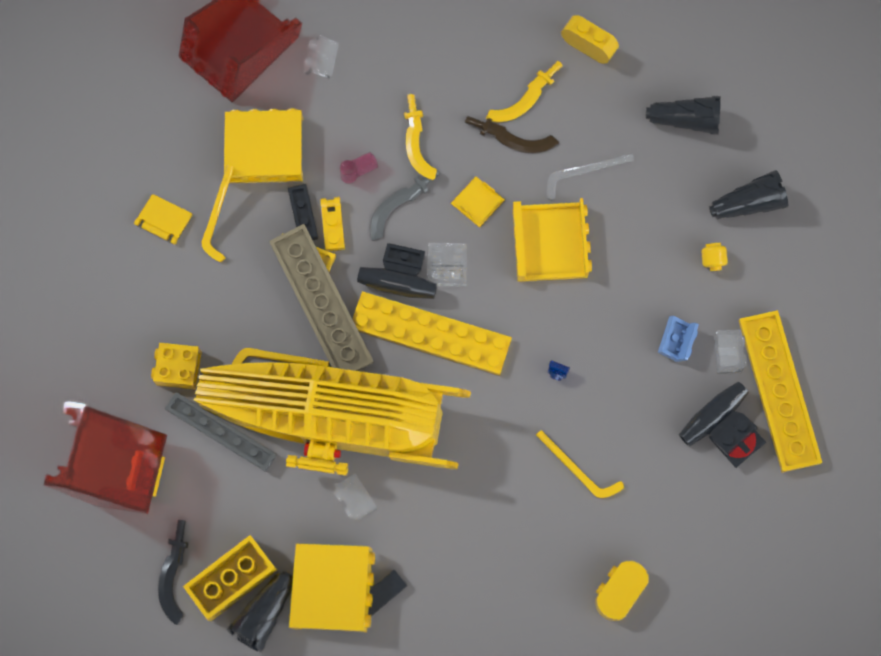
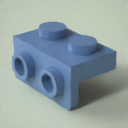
[658,316,699,362]

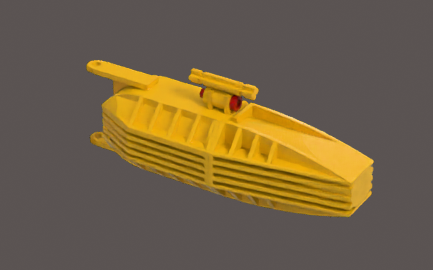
[194,363,471,476]

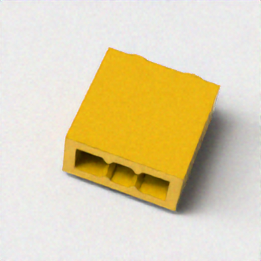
[151,342,202,390]

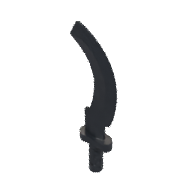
[158,520,188,625]

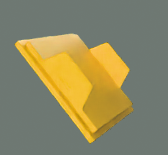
[451,176,505,228]

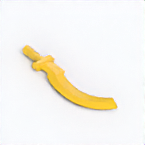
[486,61,563,122]
[404,94,437,180]

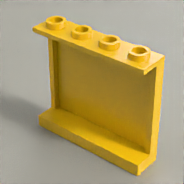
[224,108,303,183]
[512,198,592,282]
[289,544,375,633]

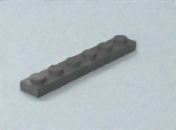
[165,392,277,472]

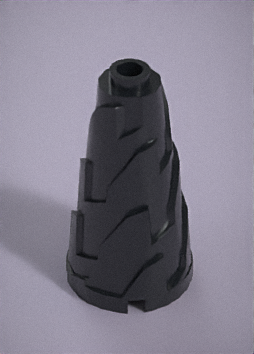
[646,96,721,135]
[709,170,789,219]
[227,571,293,653]

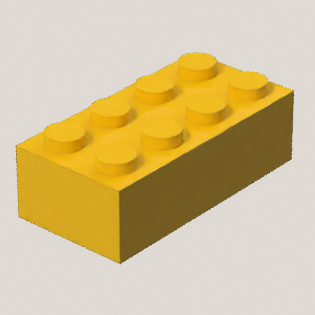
[183,535,278,622]

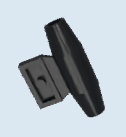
[357,243,437,299]
[679,382,757,456]

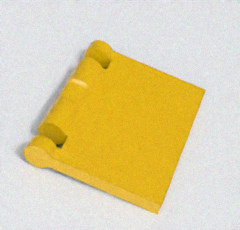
[134,194,193,245]

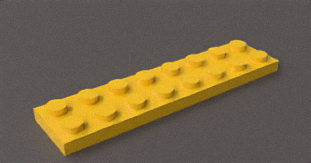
[352,291,512,376]
[738,310,823,473]

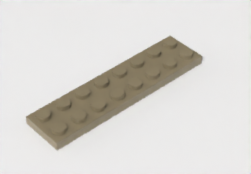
[269,224,374,371]

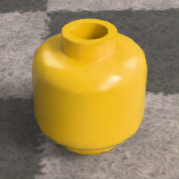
[701,243,728,271]

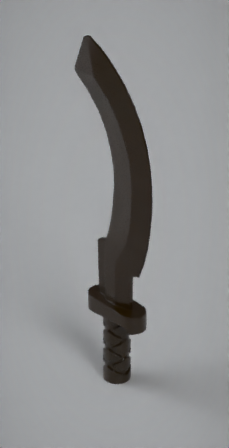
[465,116,559,153]

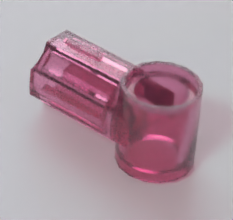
[340,152,378,184]

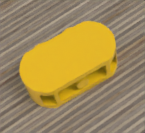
[561,15,619,64]
[595,561,649,621]

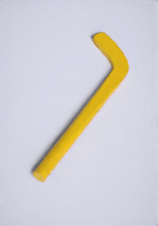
[201,165,234,262]
[232,348,330,367]
[536,430,624,498]

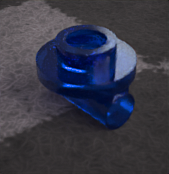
[547,360,570,381]

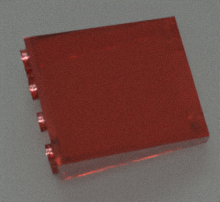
[178,0,302,102]
[43,403,167,514]

